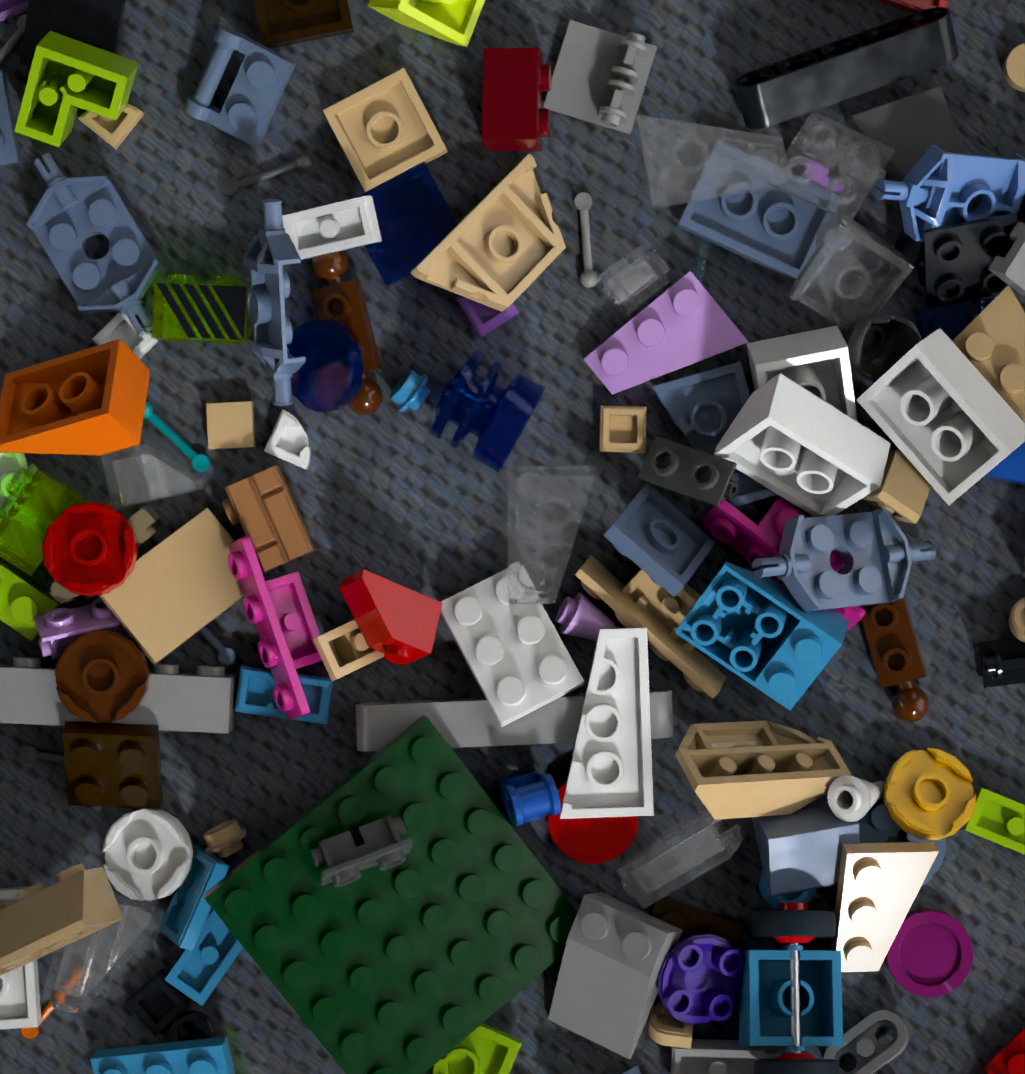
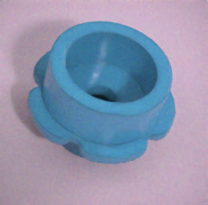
[389,369,430,412]

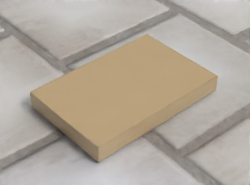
[99,507,245,665]

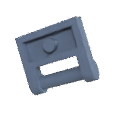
[182,25,297,147]

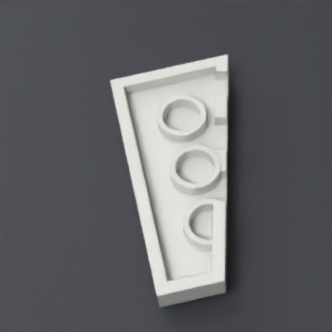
[560,627,654,819]

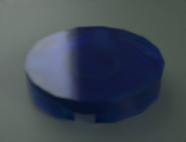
[287,319,364,412]

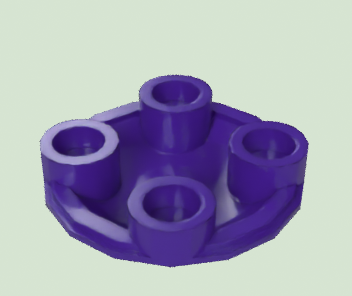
[658,934,744,1024]

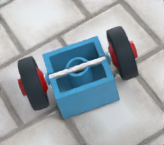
[738,902,843,1074]

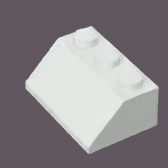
[857,328,1025,506]
[714,373,891,517]

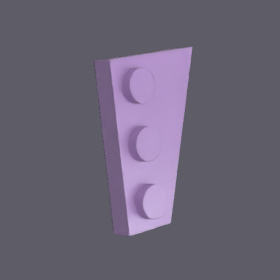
[583,271,748,395]

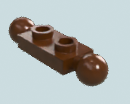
[312,250,383,415]
[860,594,929,722]

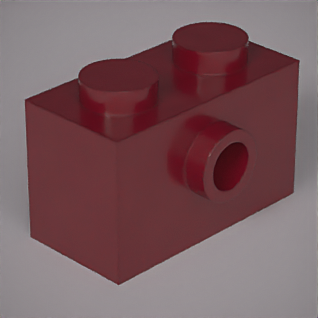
[481,48,552,151]

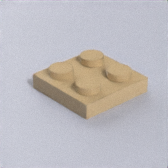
[323,68,447,195]

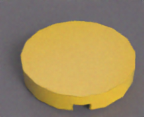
[883,748,976,840]

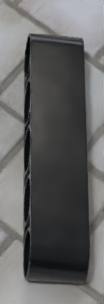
[734,7,959,129]

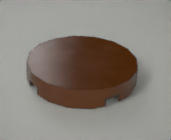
[55,630,150,723]

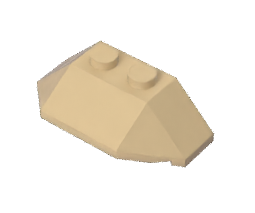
[675,720,852,820]

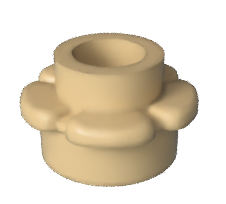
[203,819,246,858]

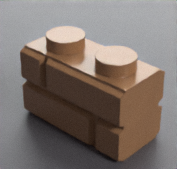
[222,465,316,573]

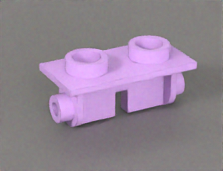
[33,599,131,659]

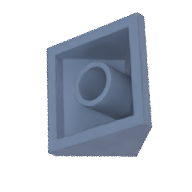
[752,793,860,897]

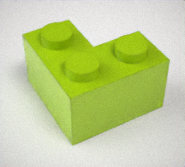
[14,31,139,147]

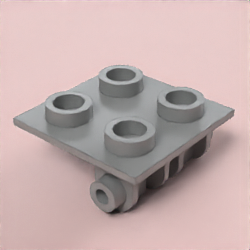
[543,20,657,135]

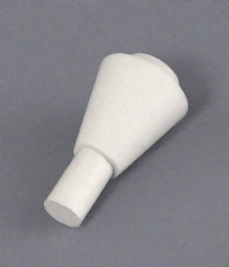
[827,775,884,822]

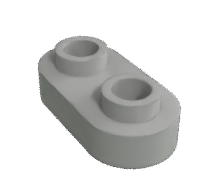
[824,1010,908,1074]

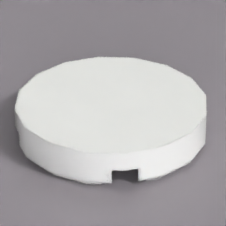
[102,809,193,901]

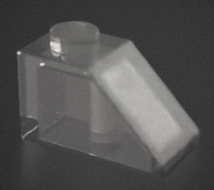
[596,245,670,320]
[101,444,209,509]

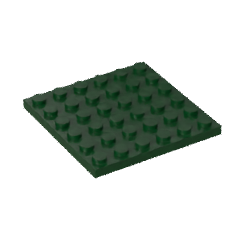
[202,715,577,1074]

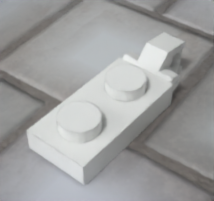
[282,195,382,260]

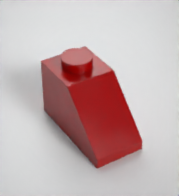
[339,569,443,665]

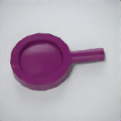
[885,908,973,998]

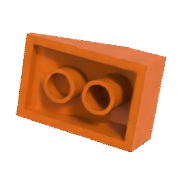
[0,339,150,456]

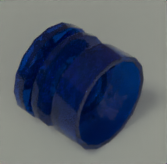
[429,350,545,472]

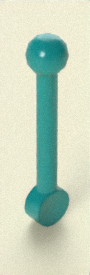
[144,401,210,472]

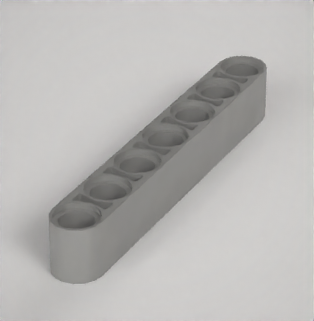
[355,689,674,752]

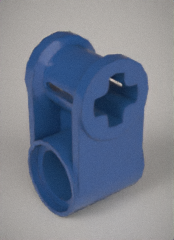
[497,769,561,827]

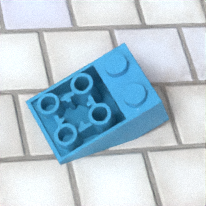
[674,562,850,711]

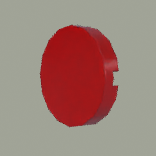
[42,502,138,597]
[547,780,638,864]

